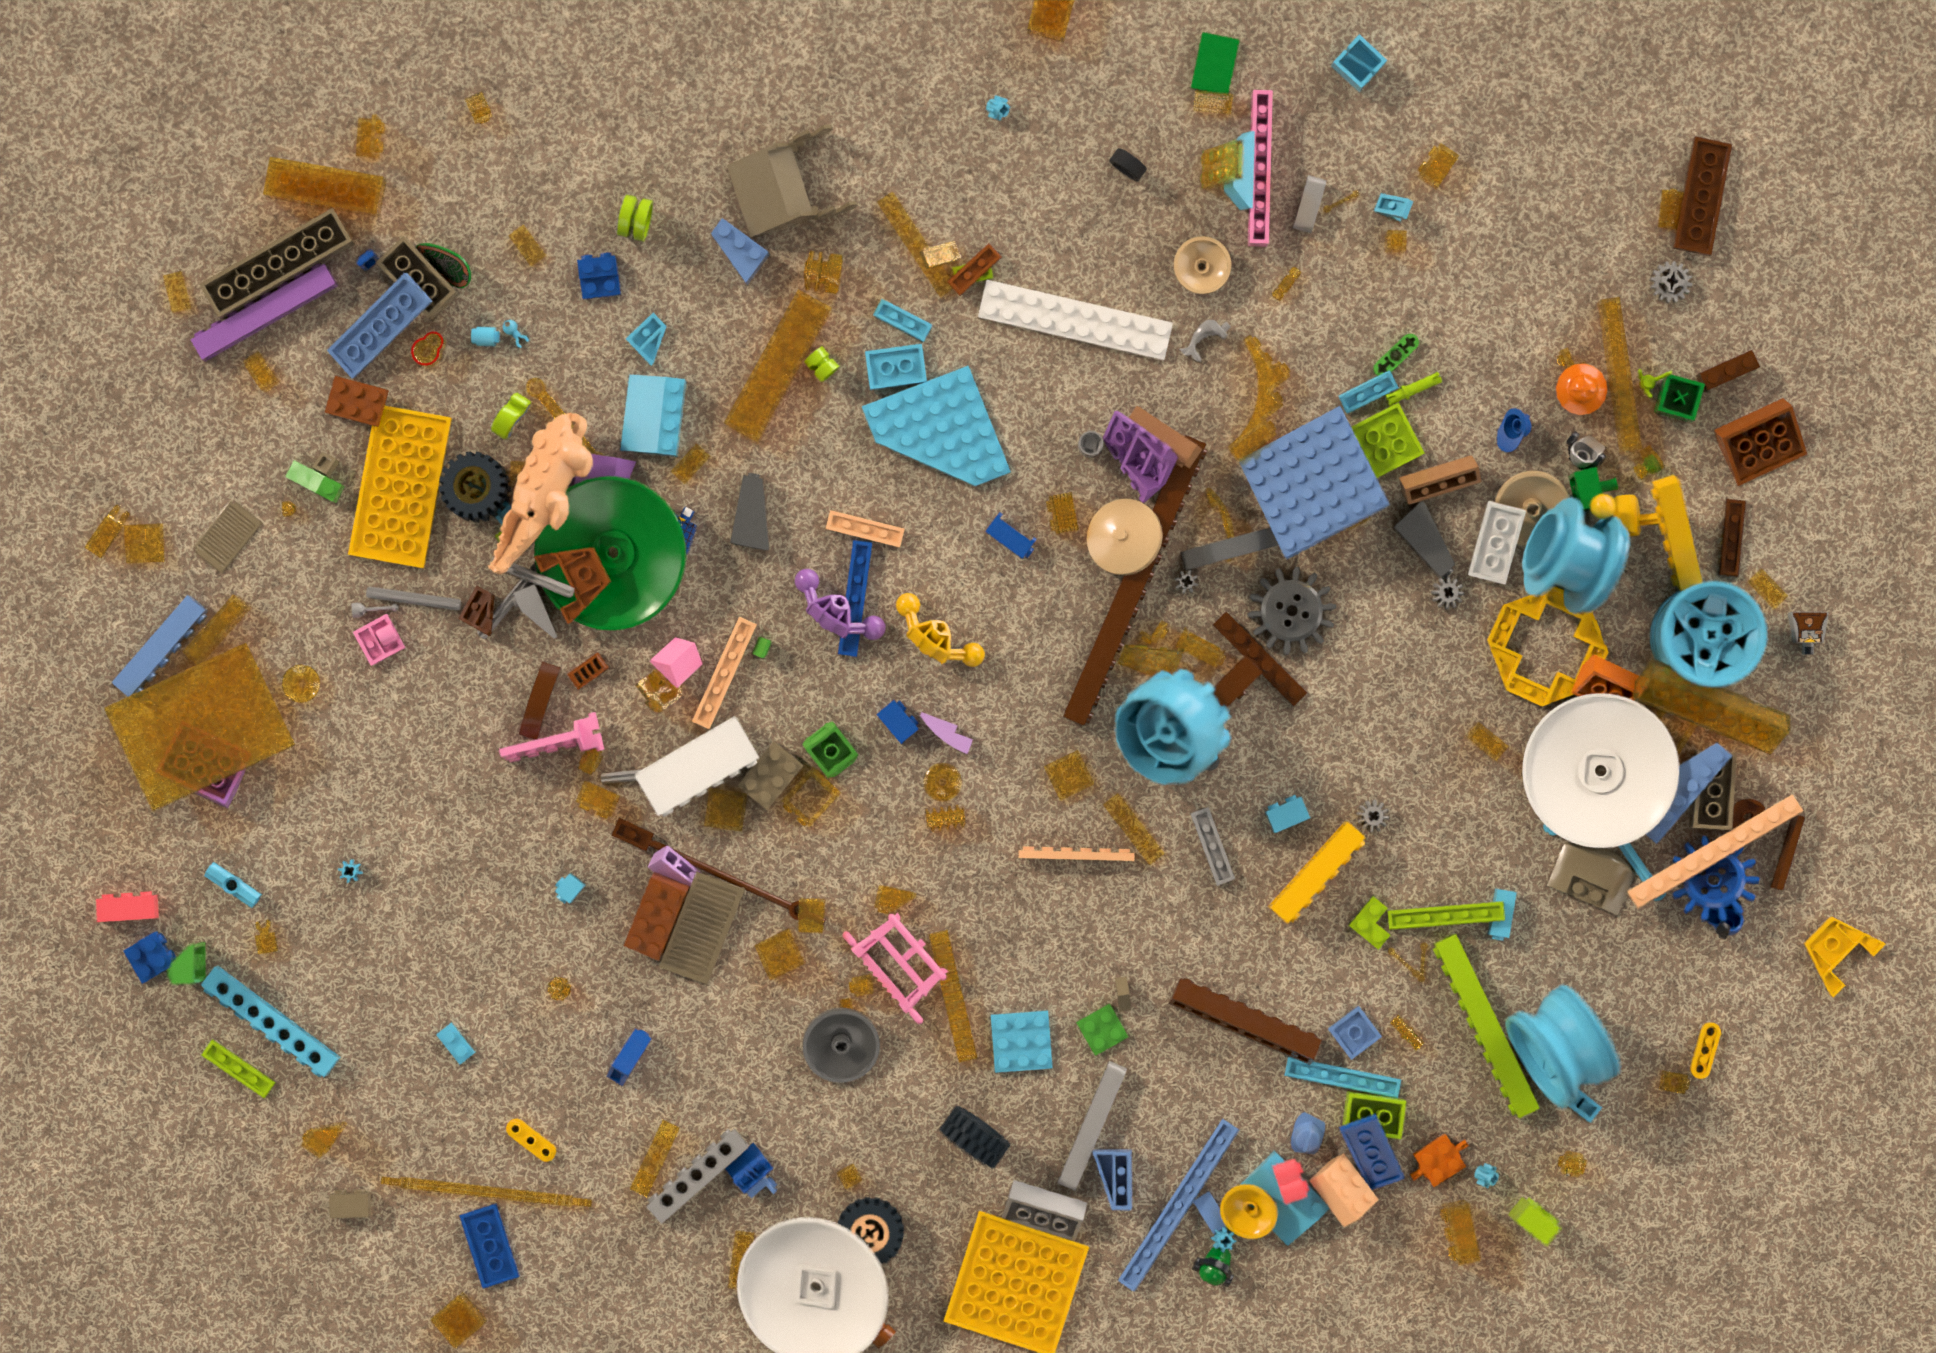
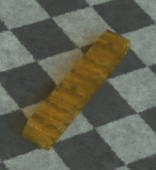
[929,930,978,1063]

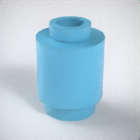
[471,327,500,346]

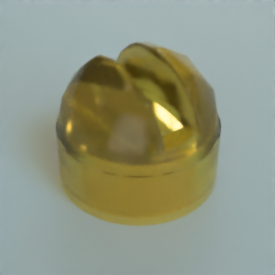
[282,501,296,517]

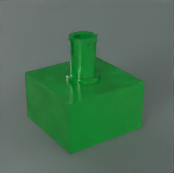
[1568,467,1618,512]

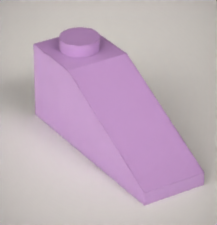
[648,845,702,886]

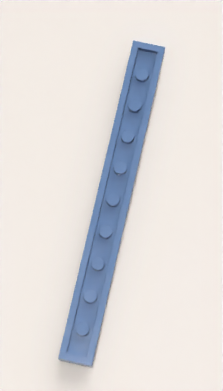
[1118,1119,1239,1292]

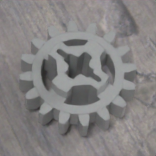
[1649,261,1692,303]

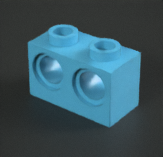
[1569,1089,1602,1123]

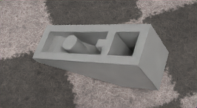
[511,583,557,638]

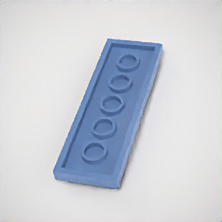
[327,273,433,379]

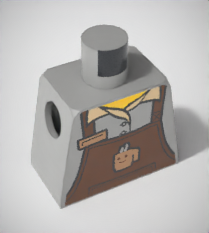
[1788,612,1829,655]

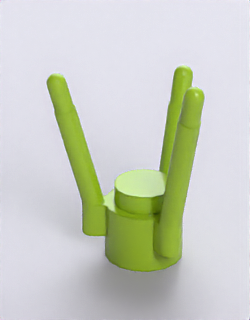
[1637,369,1672,398]

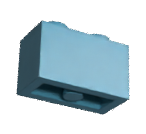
[1265,795,1310,833]

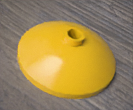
[1220,1184,1278,1239]

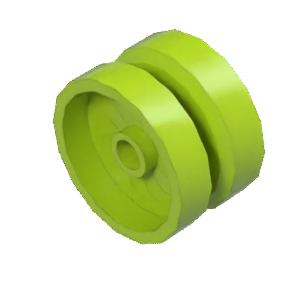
[617,194,653,242]

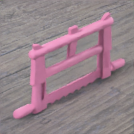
[843,913,948,1024]

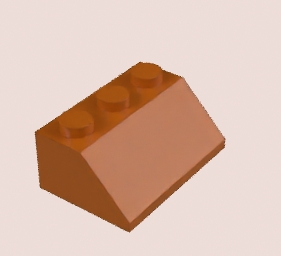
[1572,654,1642,701]

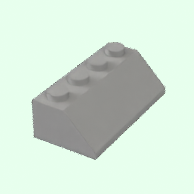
[1002,1180,1087,1241]

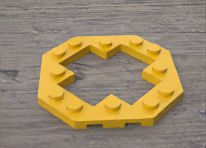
[1487,586,1609,707]

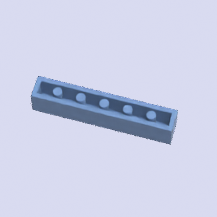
[111,595,208,698]

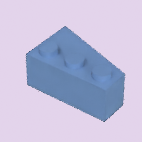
[711,218,770,285]
[1092,1149,1133,1210]

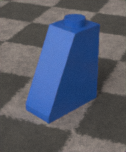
[606,1028,652,1086]

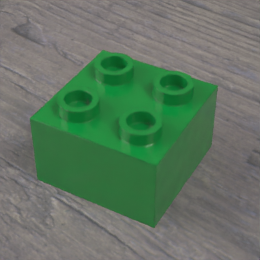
[1654,374,1705,423]

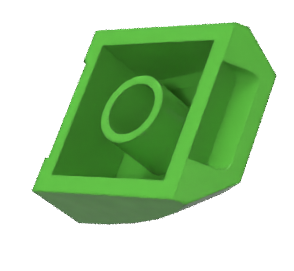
[802,721,858,778]

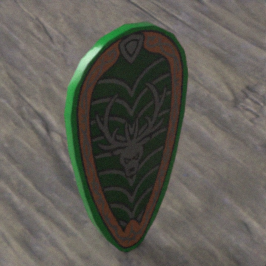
[416,243,471,288]

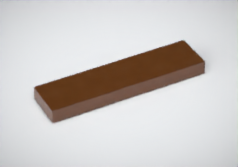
[1719,499,1746,577]
[1771,815,1805,891]

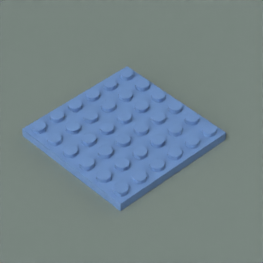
[1238,406,1390,559]

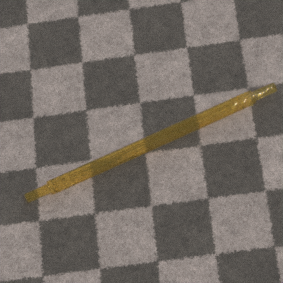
[381,1176,592,1207]

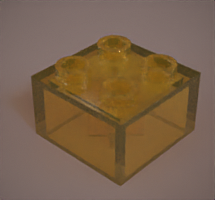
[430,1291,487,1349]

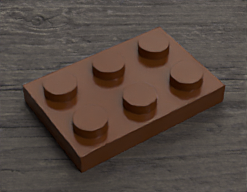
[325,376,389,427]

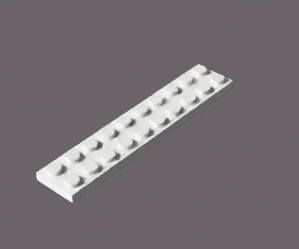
[978,280,1173,361]

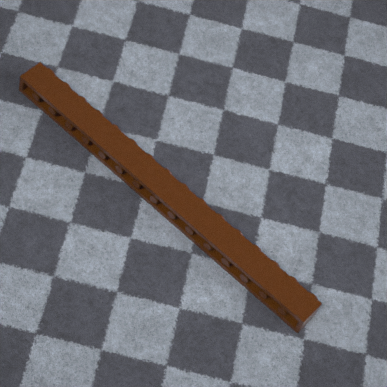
[1063,435,1208,726]

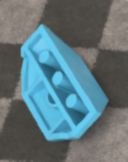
[1222,131,1255,210]

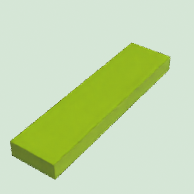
[201,1039,276,1099]

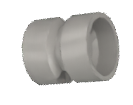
[1078,431,1103,457]

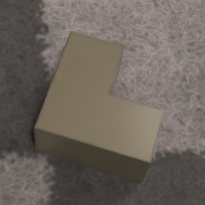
[1115,976,1131,1012]

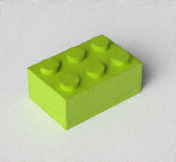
[1342,1091,1406,1139]
[1508,1197,1561,1246]

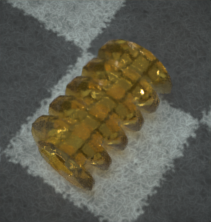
[925,805,966,832]

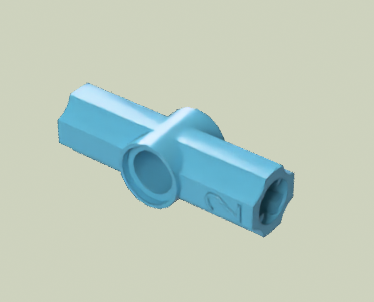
[204,862,262,908]

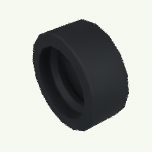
[1109,148,1147,182]

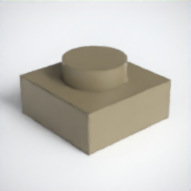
[312,452,340,478]

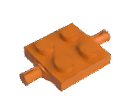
[1409,1134,1469,1187]

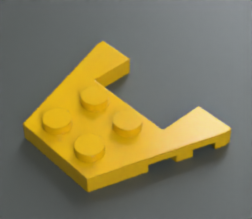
[1803,916,1886,998]

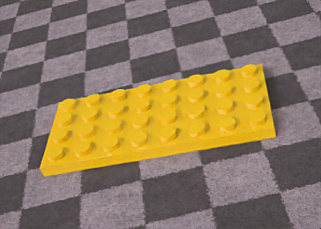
[348,406,452,568]

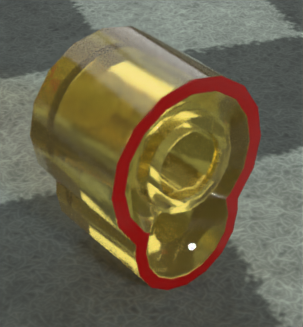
[411,331,446,368]

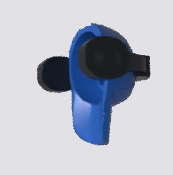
[1706,900,1744,940]

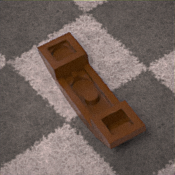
[519,662,561,740]

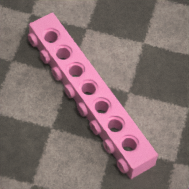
[1248,90,1273,247]

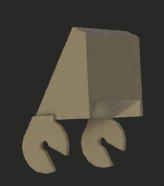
[727,124,858,239]

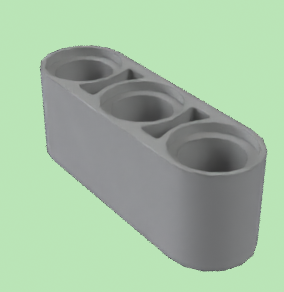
[1293,175,1327,233]

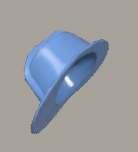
[1291,1112,1325,1154]

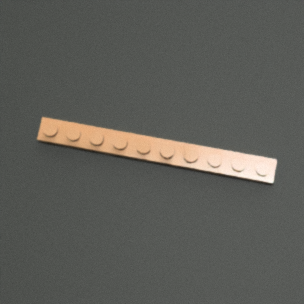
[1627,795,1803,909]

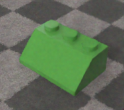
[168,942,206,984]

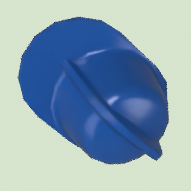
[1497,408,1531,452]

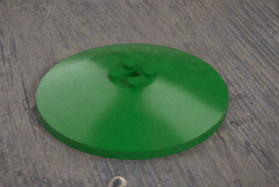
[534,476,686,630]

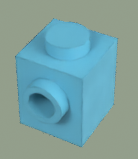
[555,873,586,904]

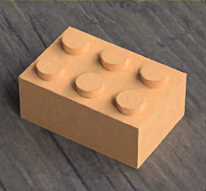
[1309,1153,1379,1227]

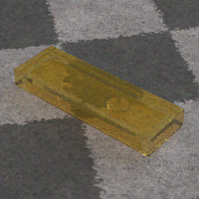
[728,1230,755,1289]

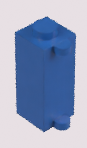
[985,512,1037,559]

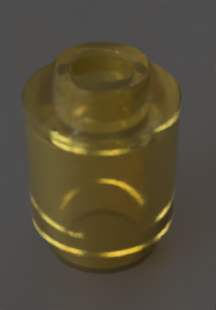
[578,748,604,775]

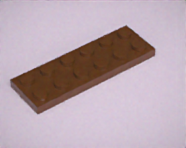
[1673,136,1732,256]

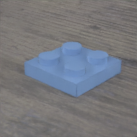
[1328,1006,1382,1060]

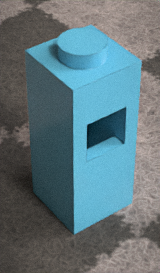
[1488,889,1517,941]

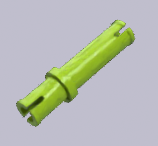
[1385,372,1442,406]

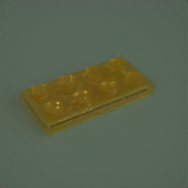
[1200,140,1243,189]

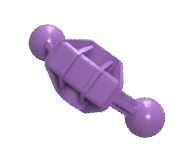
[795,569,886,640]

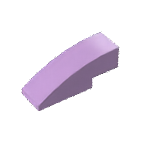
[920,712,973,754]

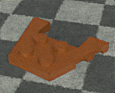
[534,547,611,624]

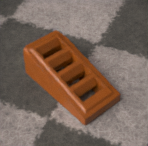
[567,652,610,690]

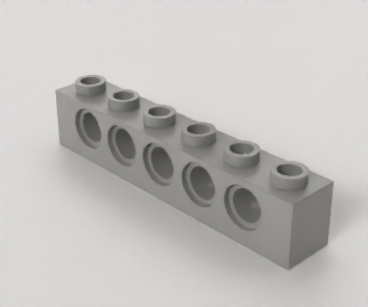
[646,1128,750,1224]

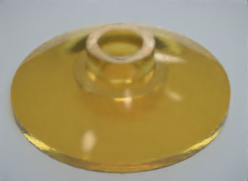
[282,664,320,703]
[923,763,962,801]

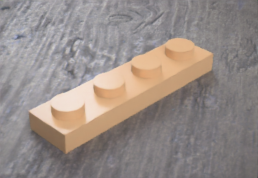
[826,510,905,548]

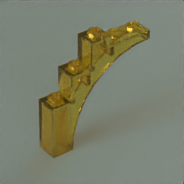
[1227,335,1291,463]

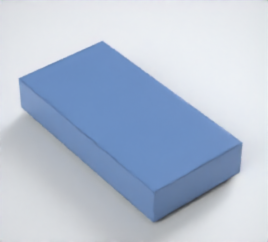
[1193,1191,1226,1234]

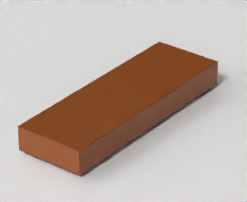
[947,243,1002,296]

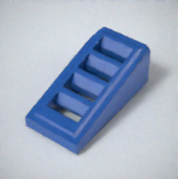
[356,249,379,271]

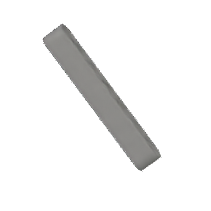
[1057,1061,1127,1191]

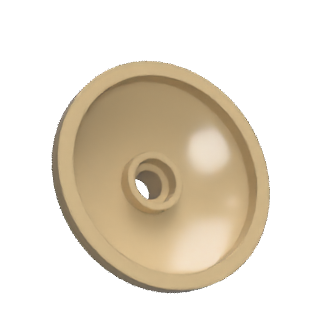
[1174,236,1231,294]

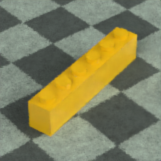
[1651,475,1703,591]

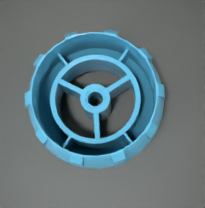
[1115,669,1231,785]

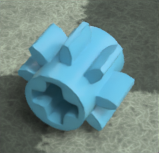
[986,95,1010,121]
[338,859,363,883]
[1474,1163,1499,1188]
[1211,1227,1236,1252]

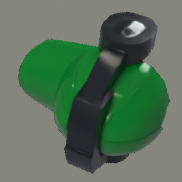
[1192,1247,1234,1287]

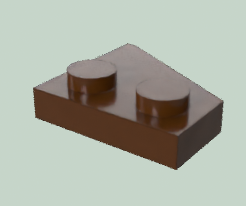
[458,585,495,636]

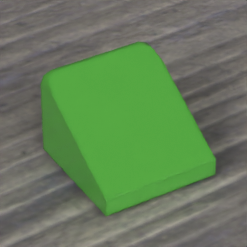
[752,637,772,659]

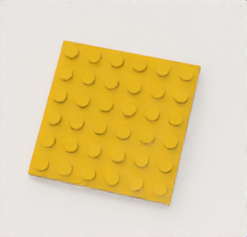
[943,1210,1089,1353]

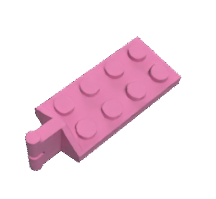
[499,712,604,762]

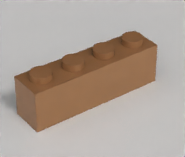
[1129,406,1202,468]
[1399,455,1482,505]

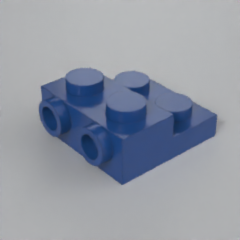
[577,252,621,300]
[123,931,176,984]

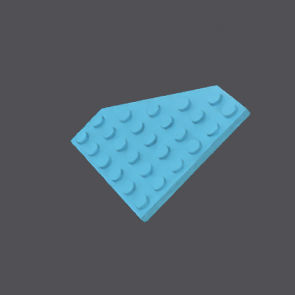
[861,366,1011,487]

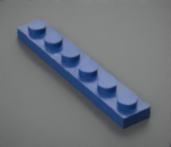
[838,540,872,657]

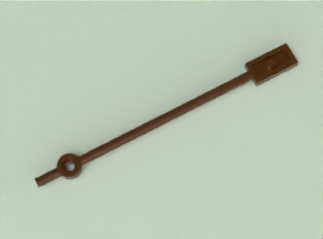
[611,818,826,926]

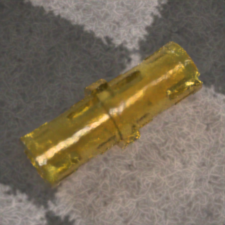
[1389,1014,1425,1051]

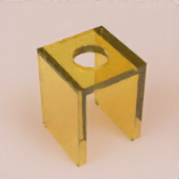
[798,898,825,933]

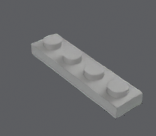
[1190,807,1235,886]

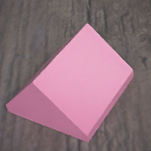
[650,637,702,688]

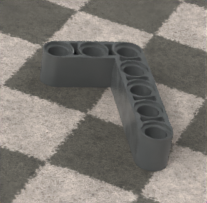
[1180,527,1279,571]

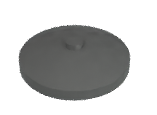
[803,1008,880,1083]

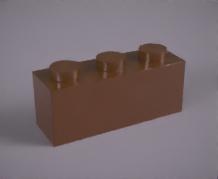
[1696,350,1760,393]

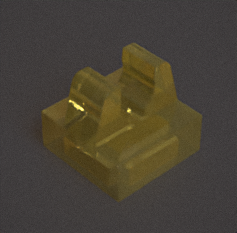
[836,1163,863,1189]

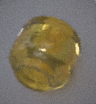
[1557,1150,1587,1178]

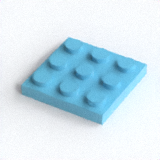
[991,1010,1052,1073]

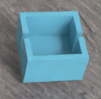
[1331,34,1387,92]

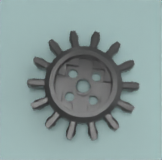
[1247,567,1336,655]

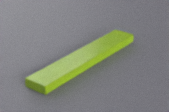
[1388,901,1505,930]

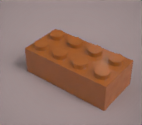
[623,872,690,961]

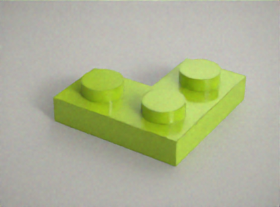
[1348,896,1391,950]

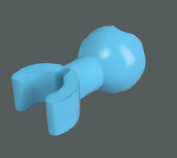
[502,320,529,348]

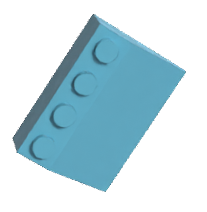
[620,374,687,457]
[1240,1150,1330,1246]

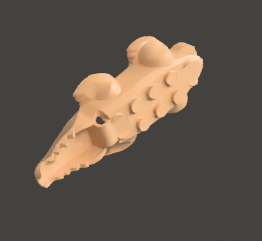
[488,413,593,574]

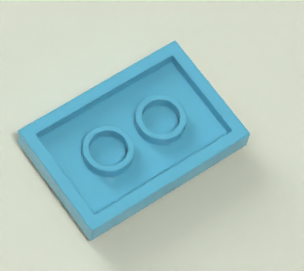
[865,344,927,390]

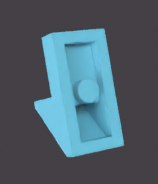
[1374,193,1413,221]

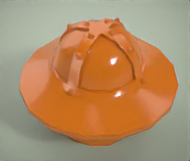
[1556,363,1607,415]

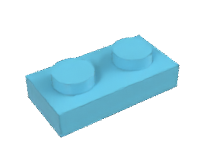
[436,1022,476,1065]

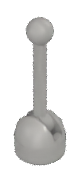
[351,602,399,618]

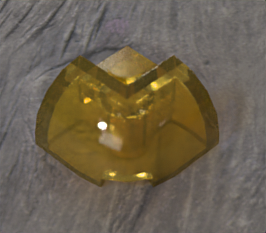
[635,668,682,713]

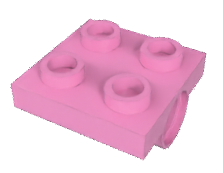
[353,614,406,666]

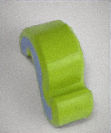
[491,392,531,440]

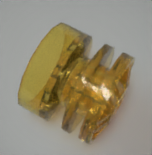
[804,250,843,295]

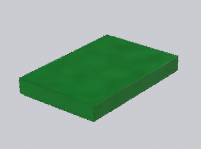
[1190,32,1240,97]

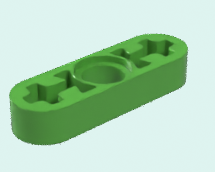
[1373,334,1419,376]

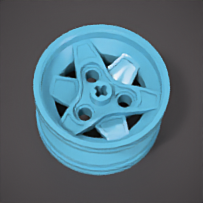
[1650,582,1767,689]
[1505,985,1620,1109]

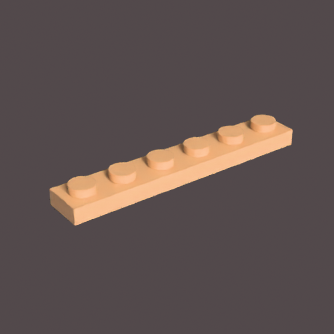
[692,617,757,729]
[1019,846,1134,861]

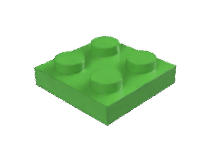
[1076,1003,1128,1056]

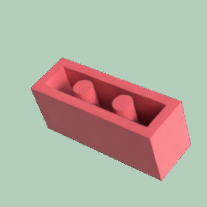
[96,891,159,922]

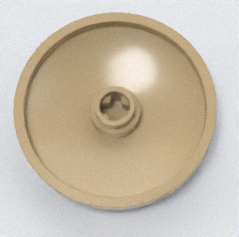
[1495,471,1570,547]
[1087,499,1162,575]

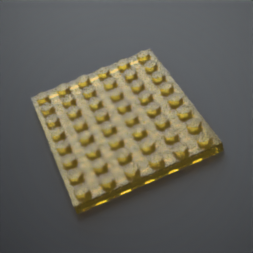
[104,643,296,812]

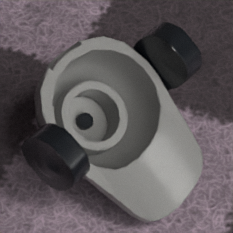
[1566,431,1607,470]

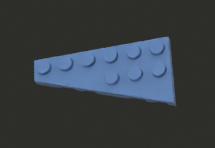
[1646,743,1733,844]

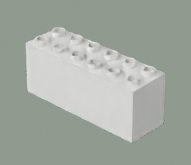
[635,716,759,817]

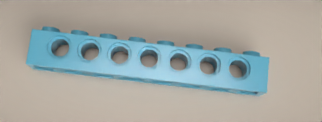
[201,966,341,1077]

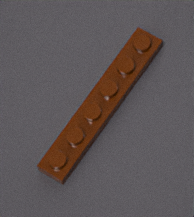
[1213,612,1307,706]

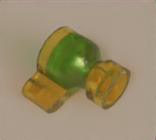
[1633,445,1665,480]

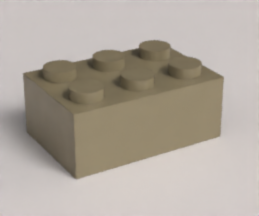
[738,741,805,810]

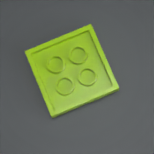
[1351,402,1425,478]

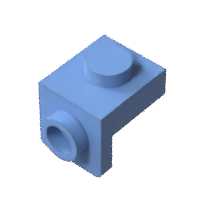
[746,1176,777,1198]

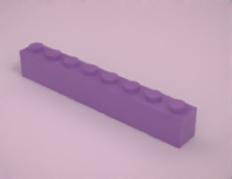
[191,263,338,362]

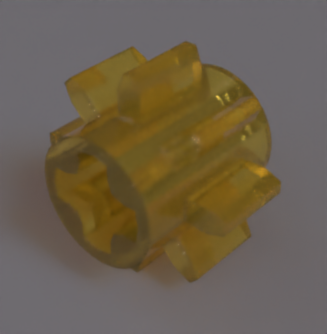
[547,977,571,1001]

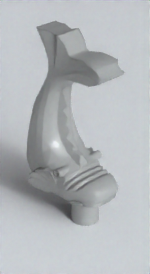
[1179,320,1231,362]

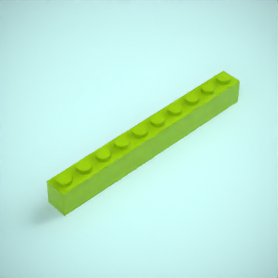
[1432,934,1540,1118]

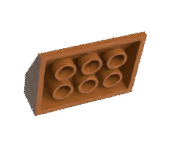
[1714,398,1807,486]

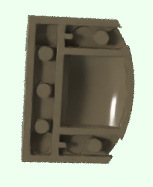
[1547,842,1635,915]

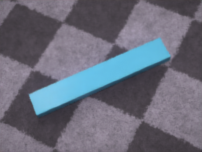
[1284,1057,1401,1098]

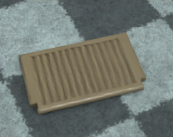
[193,501,263,574]

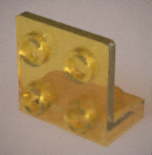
[356,114,385,158]

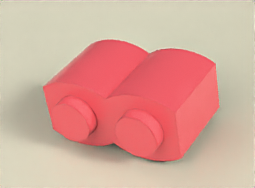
[1272,1159,1309,1204]

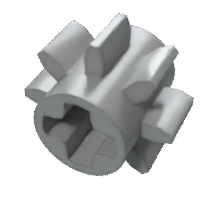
[1175,570,1199,594]

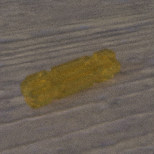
[1272,266,1301,301]

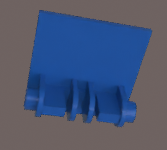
[725,1142,773,1194]

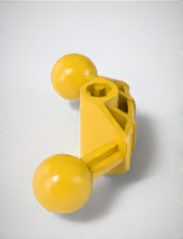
[1590,494,1661,537]
[896,593,985,667]

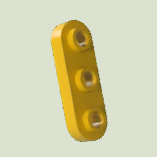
[1690,1022,1721,1079]
[506,1118,556,1162]

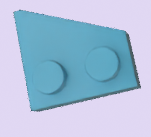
[626,313,667,365]

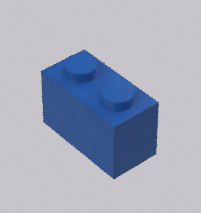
[876,700,919,744]

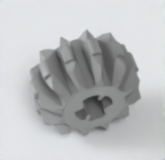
[1431,577,1464,609]
[1356,800,1389,832]

